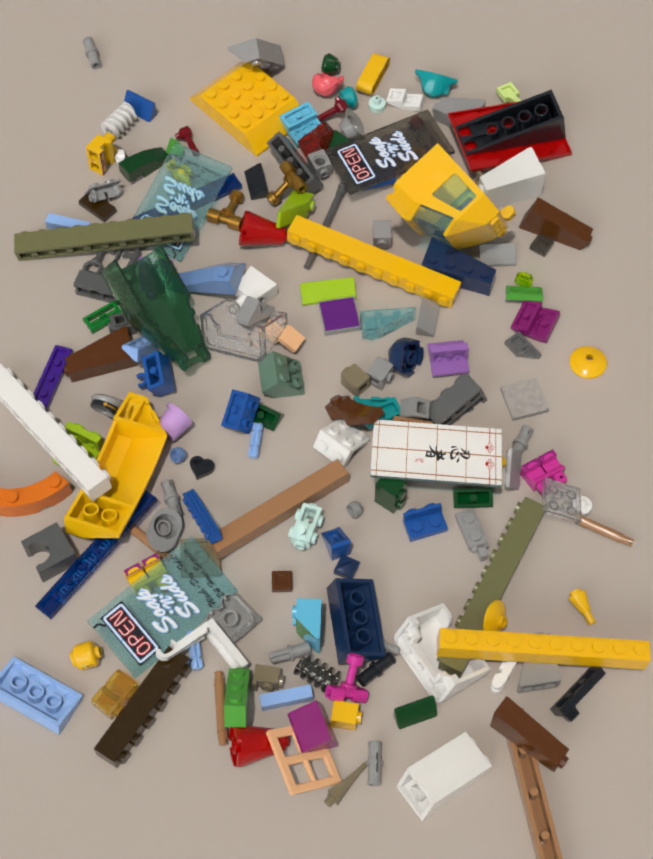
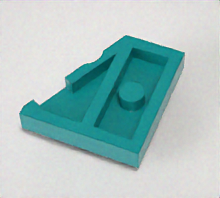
[353,396,400,430]

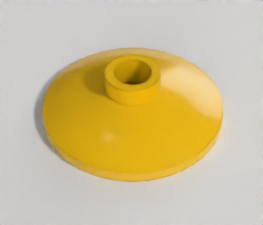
[569,346,607,379]
[483,600,508,632]

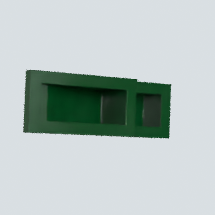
[118,147,172,182]

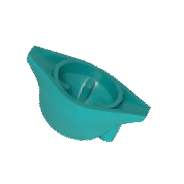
[415,69,458,98]

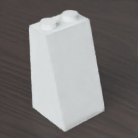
[477,147,546,208]
[396,732,492,821]

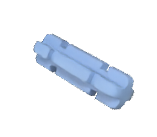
[248,422,263,459]
[186,630,204,670]

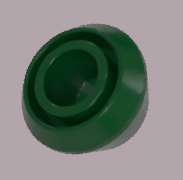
[321,53,341,76]

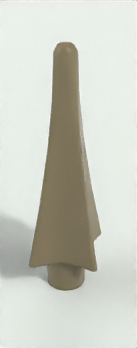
[324,762,367,807]

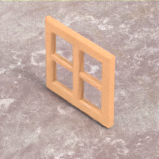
[266,726,342,795]

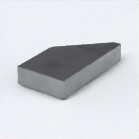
[504,332,542,359]

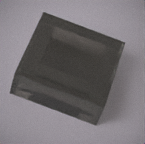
[529,234,554,257]

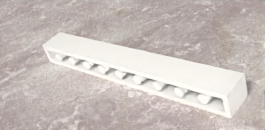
[0,363,112,501]

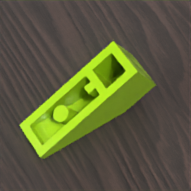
[276,189,316,228]

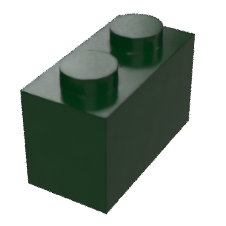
[374,476,407,514]

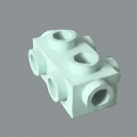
[288,502,325,550]

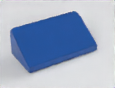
[124,90,157,122]

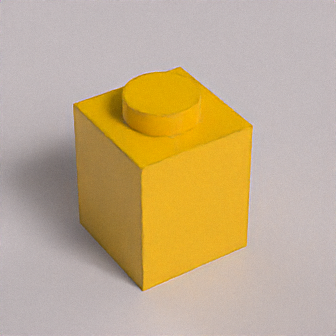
[330,701,362,731]

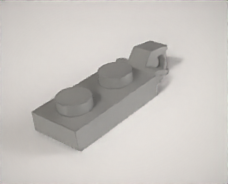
[455,508,489,562]

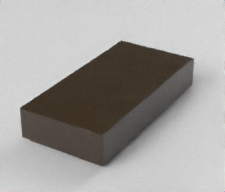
[78,194,117,223]

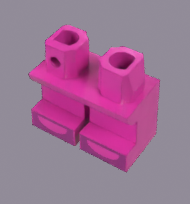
[520,449,568,496]

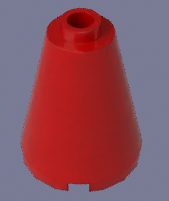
[239,210,287,246]
[229,725,289,767]

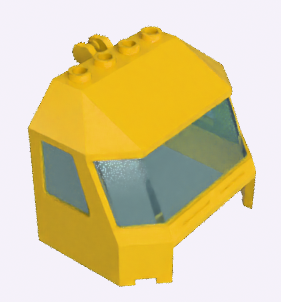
[386,143,516,250]

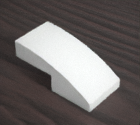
[386,88,425,112]

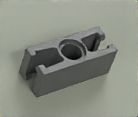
[73,270,125,305]

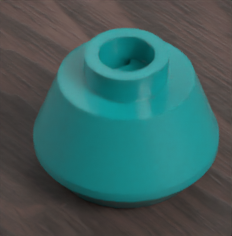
[338,86,358,109]

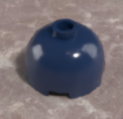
[388,337,424,376]

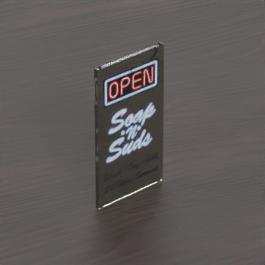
[325,109,455,195]

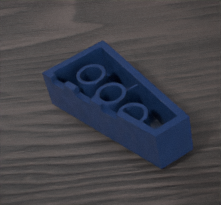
[421,237,496,296]

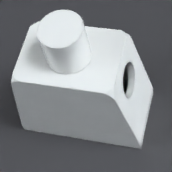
[234,266,278,309]

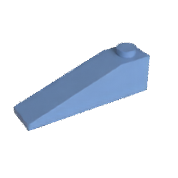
[169,262,246,295]

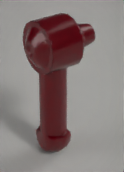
[317,96,349,122]
[175,126,200,157]

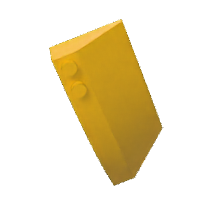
[64,392,167,538]

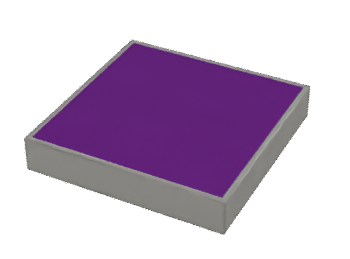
[318,296,361,335]

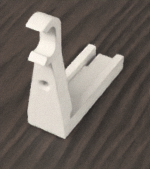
[156,618,249,669]

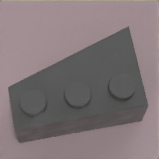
[429,373,488,425]

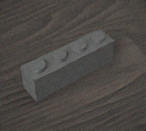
[267,132,323,194]

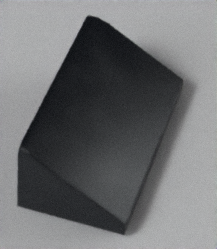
[244,163,268,200]

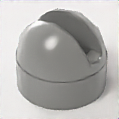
[346,501,363,518]

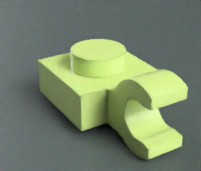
[496,82,521,103]

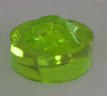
[514,272,534,287]

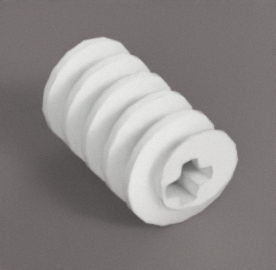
[101,102,137,138]

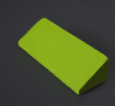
[300,277,356,306]

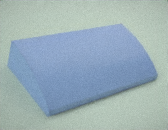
[0,657,83,735]

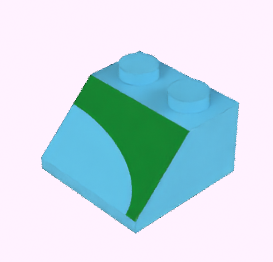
[292,598,322,653]

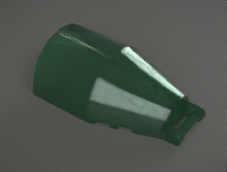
[101,245,211,371]

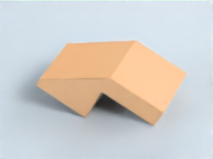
[259,319,305,353]

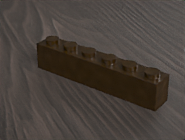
[94,646,191,768]

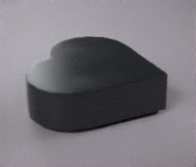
[190,456,215,480]

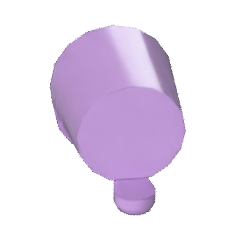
[159,403,193,442]

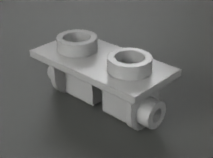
[84,179,123,203]

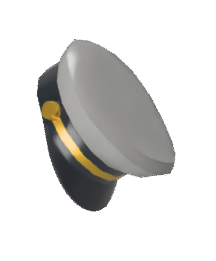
[90,394,123,420]

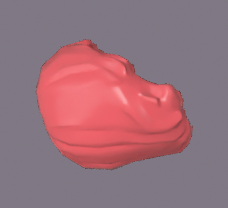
[312,72,344,97]

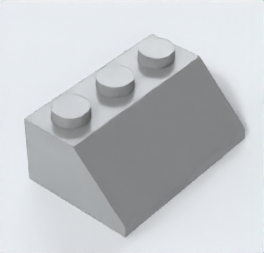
[227,38,284,71]

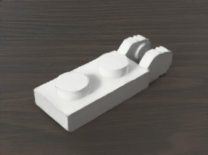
[490,661,518,694]

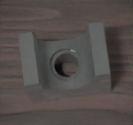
[21,522,79,583]

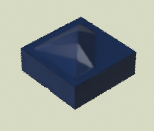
[334,554,360,579]

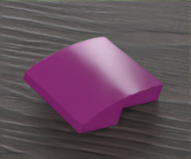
[511,301,561,343]

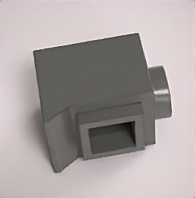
[107,309,137,336]

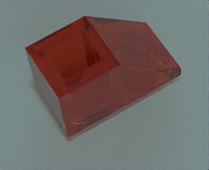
[297,121,334,157]

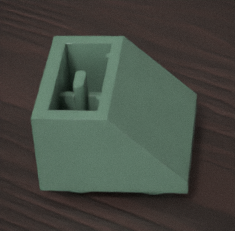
[258,351,305,398]

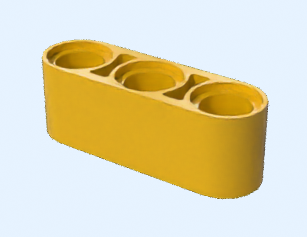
[356,53,390,96]

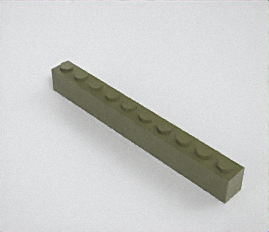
[14,213,196,261]
[437,497,547,678]

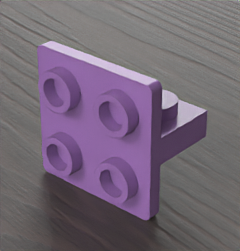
[427,340,469,377]

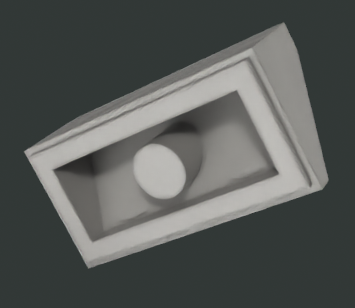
[478,243,516,266]
[416,297,440,337]
[504,448,522,489]

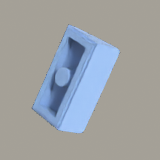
[122,336,157,362]

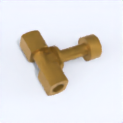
[266,160,308,205]
[206,189,244,231]

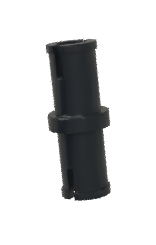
[356,652,396,686]

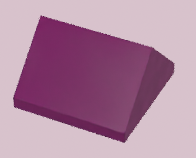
[287,700,338,753]

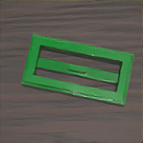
[82,301,122,334]

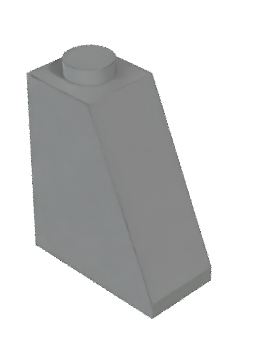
[432,97,486,128]
[517,632,561,694]

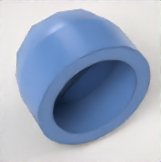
[170,447,187,463]

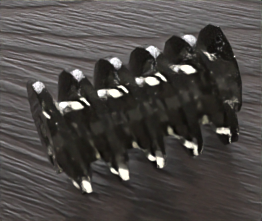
[294,654,341,693]

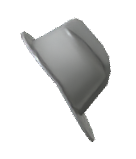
[339,108,365,140]
[146,508,182,552]

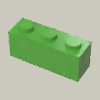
[224,667,250,727]

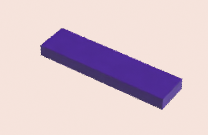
[33,345,74,412]

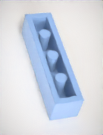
[45,213,91,229]
[259,684,313,711]

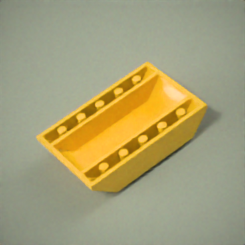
[189,62,300,157]

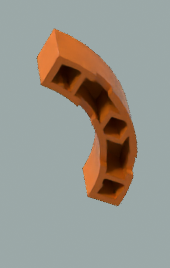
[0,471,72,517]

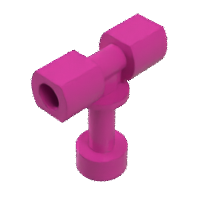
[325,653,368,703]

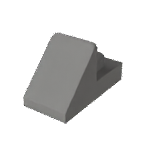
[235,296,275,327]

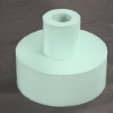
[369,95,386,114]

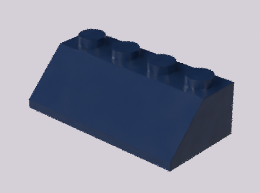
[326,578,386,665]

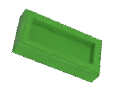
[505,286,543,302]

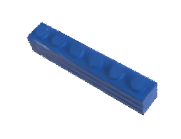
[182,489,222,544]

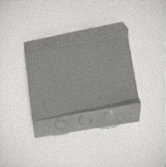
[203,591,262,644]

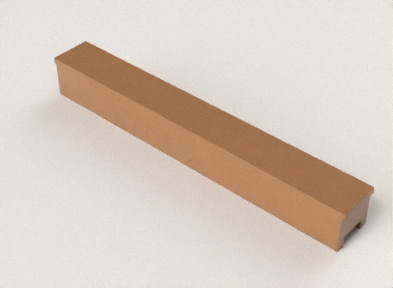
[208,459,349,560]
[506,708,563,859]

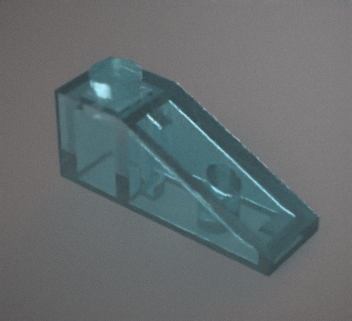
[360,307,416,340]

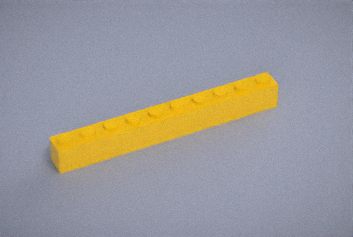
[287,215,461,308]
[436,628,651,670]

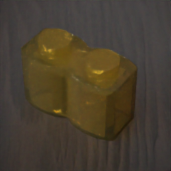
[91,669,139,720]

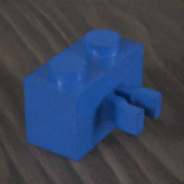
[136,350,176,397]

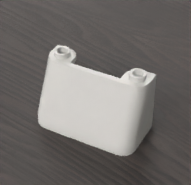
[394,603,491,703]

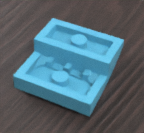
[279,102,326,149]

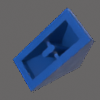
[321,527,351,561]

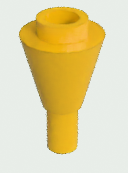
[568,588,596,626]

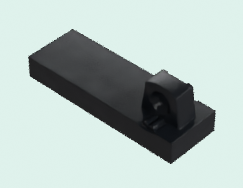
[550,666,606,722]

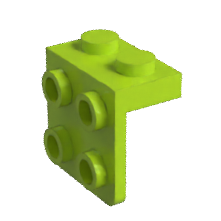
[52,421,103,466]

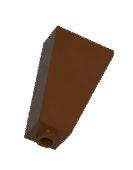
[519,197,593,250]
[63,326,137,383]
[490,696,569,772]

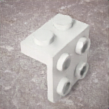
[313,419,369,468]

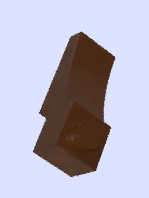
[325,395,384,425]

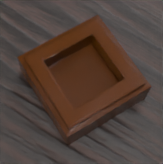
[272,571,292,592]

